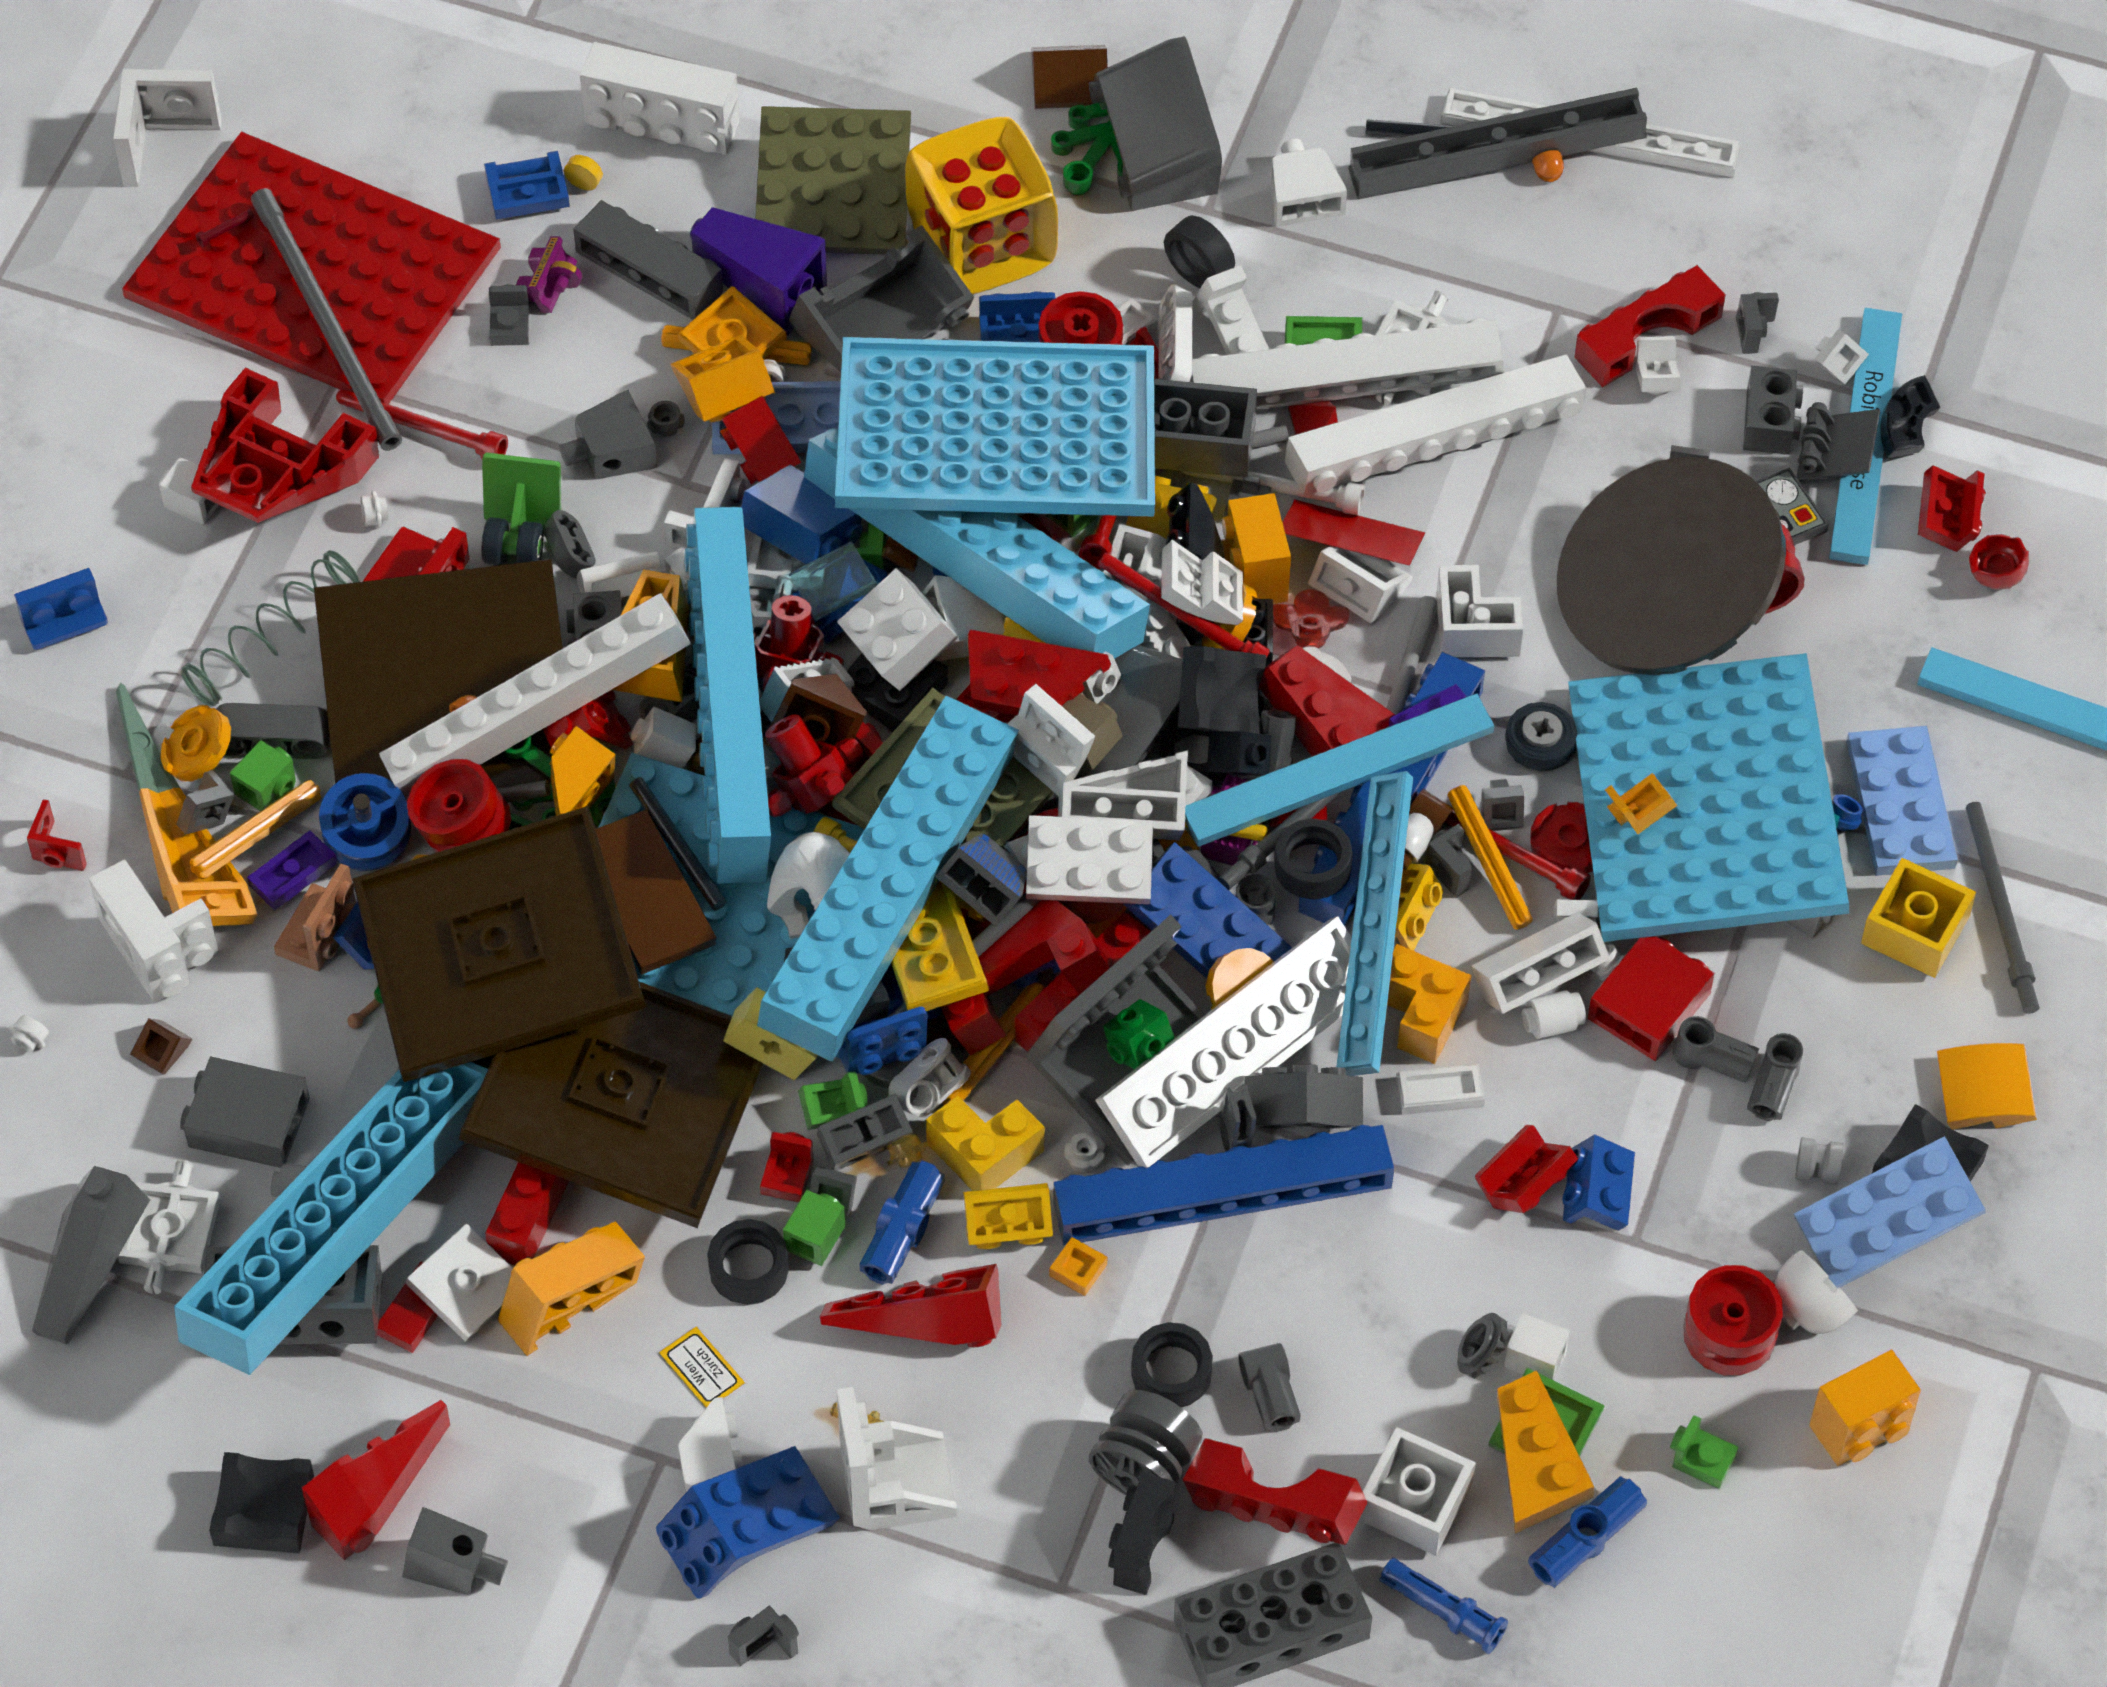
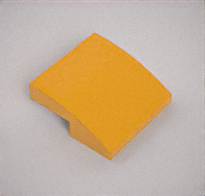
[1937,1043,2037,1130]

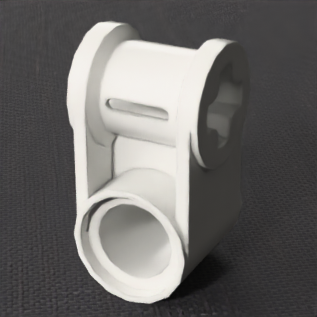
[888,1038,971,1117]

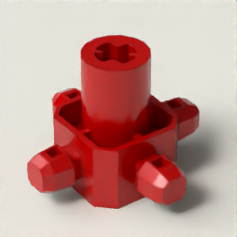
[753,595,844,692]
[765,714,863,817]

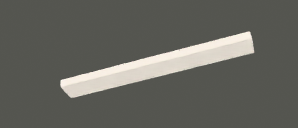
[1441,88,1741,178]

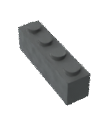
[573,200,723,320]

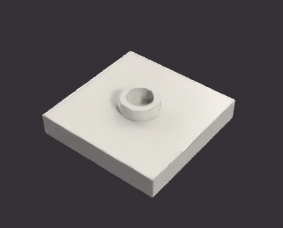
[405,1223,513,1342]

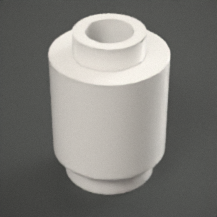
[1522,990,1586,1039]

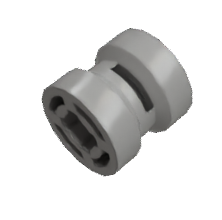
[1795,1137,1844,1185]

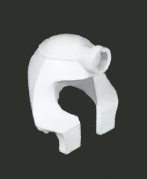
[767,832,850,939]

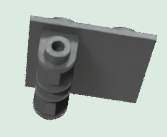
[1797,402,1880,482]

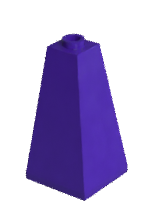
[690,207,827,336]

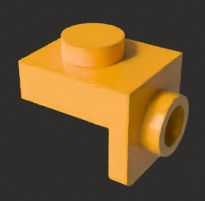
[1605,773,1677,834]

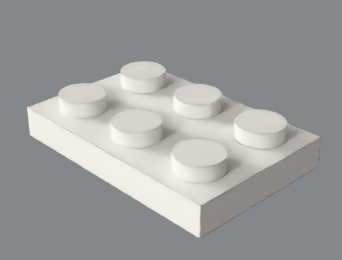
[1026,815,1153,904]

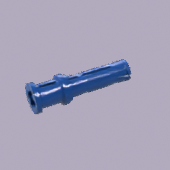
[1379,1557,1508,1654]

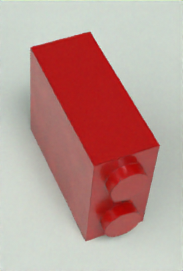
[1587,936,1715,1062]

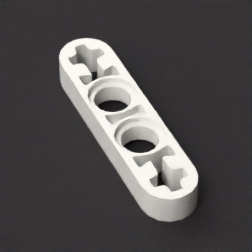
[1159,284,1192,382]

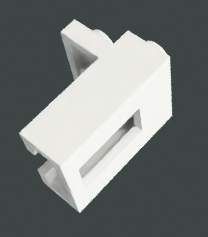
[89,859,219,1003]

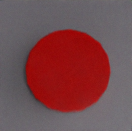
[1530,802,1593,873]

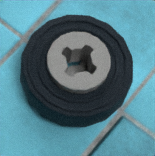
[1505,702,1577,771]

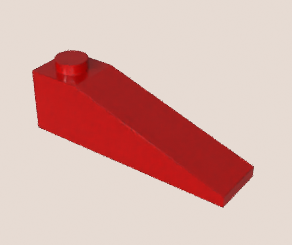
[819,1264,1002,1348]
[302,1400,451,1561]

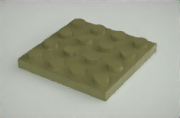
[755,106,911,255]
[832,688,1054,846]

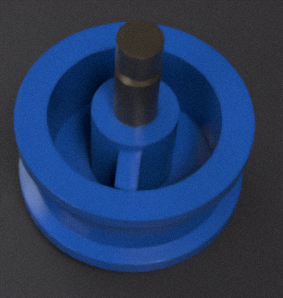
[319,773,411,871]

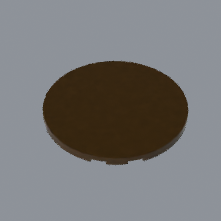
[1557,457,1786,675]

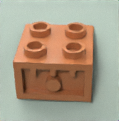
[274,864,356,972]

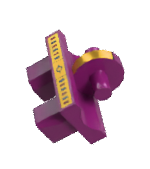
[516,236,583,313]

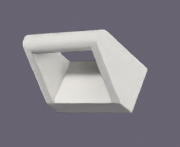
[1308,546,1413,623]
[577,551,661,607]

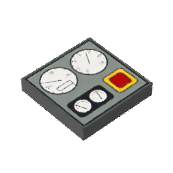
[1756,467,1829,546]

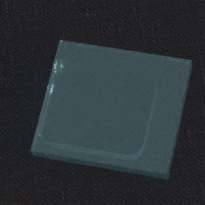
[789,541,878,621]

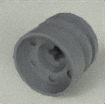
[1089,1390,1203,1495]

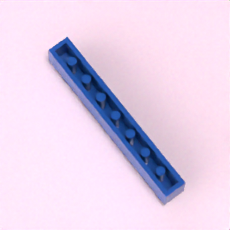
[1298,652,1485,927]
[1053,1125,1394,1246]

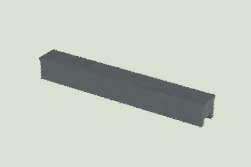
[1348,87,1647,200]

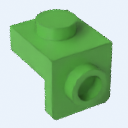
[798,1071,867,1130]

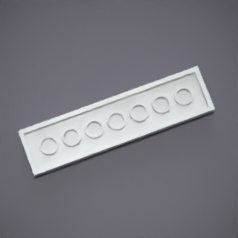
[1095,916,1352,1168]

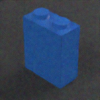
[741,465,863,568]

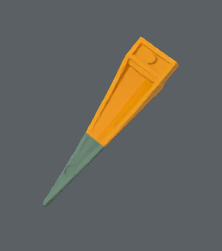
[116,682,258,926]

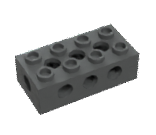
[204,1245,383,1344]
[1174,1543,1372,1687]

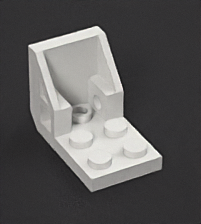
[836,1386,957,1530]

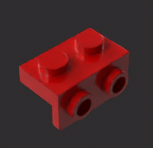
[1917,465,1986,552]
[1475,1124,1578,1213]

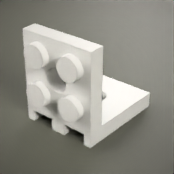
[113,69,222,187]

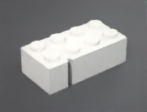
[580,42,740,155]

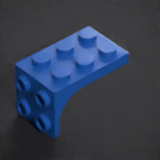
[838,963,928,1075]
[656,1446,840,1599]

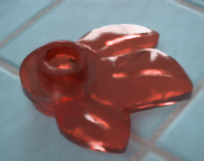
[1273,588,1349,649]

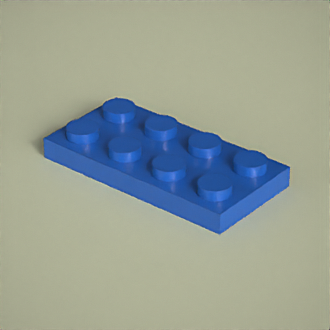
[1123,842,1293,979]

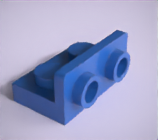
[14,568,108,650]

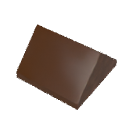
[1031,45,1108,109]
[763,674,867,748]

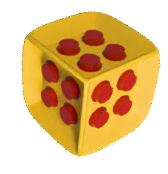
[905,116,1058,294]

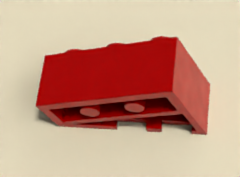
[1259,645,1395,757]

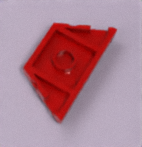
[968,629,1111,716]

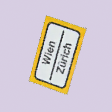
[659,1326,745,1408]

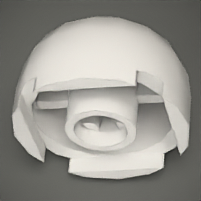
[1775,1250,1858,1334]

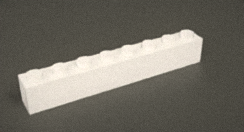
[1192,318,1503,410]
[1284,354,1587,496]
[379,593,691,800]

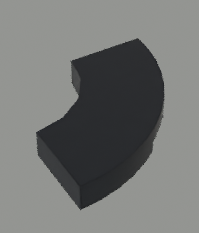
[1881,375,1941,458]

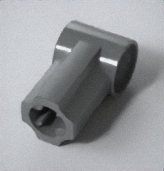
[1247,709,1297,781]
[1672,1016,1760,1083]
[1747,1033,1803,1122]
[1238,1343,1301,1432]

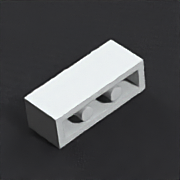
[1471,912,1610,1014]

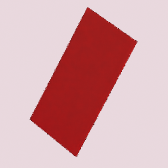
[1282,499,1426,566]

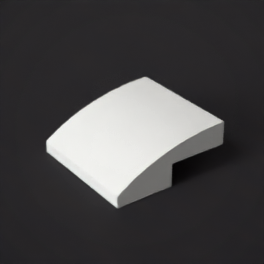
[1161,540,1243,625]
[1008,684,1095,796]

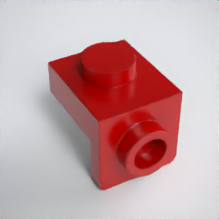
[760,1132,814,1203]

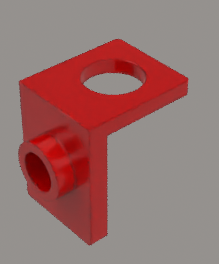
[27,799,87,871]

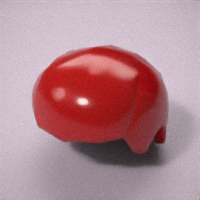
[1969,534,2029,590]

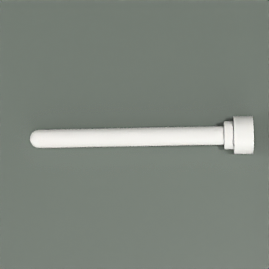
[1181,471,1365,516]

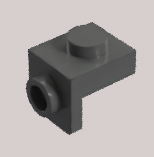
[728,1605,799,1667]

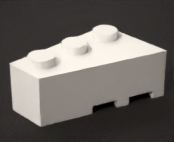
[1058,750,1188,840]

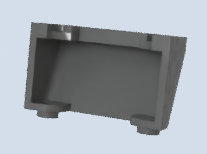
[1089,36,1222,211]
[789,225,974,372]
[1074,645,1183,780]

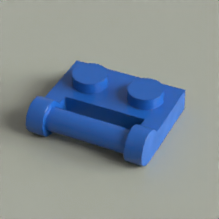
[484,151,570,220]

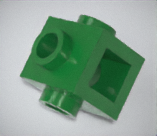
[1103,999,1175,1069]

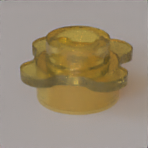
[886,1134,929,1169]

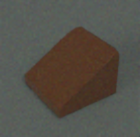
[129,1018,192,1074]

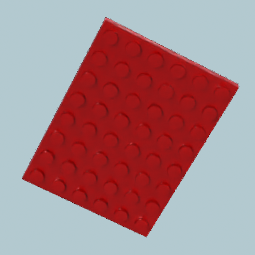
[122,131,501,404]

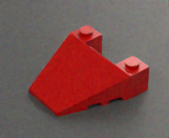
[191,367,379,523]
[941,880,1111,1056]

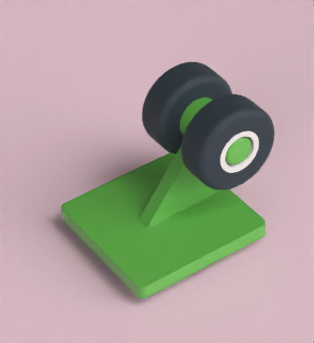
[481,453,562,565]

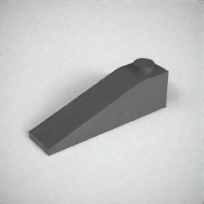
[32,1166,150,1344]

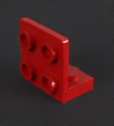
[363,527,470,582]

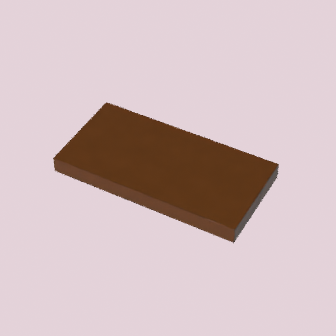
[596,810,717,975]

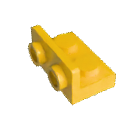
[1395,863,1443,951]
[963,1183,1053,1249]

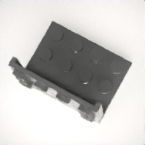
[1025,914,1206,1166]

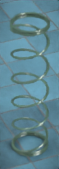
[181,550,360,707]

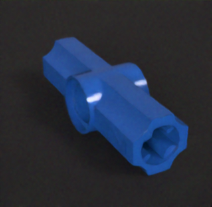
[859,1161,945,1285]
[1528,1476,1647,1588]

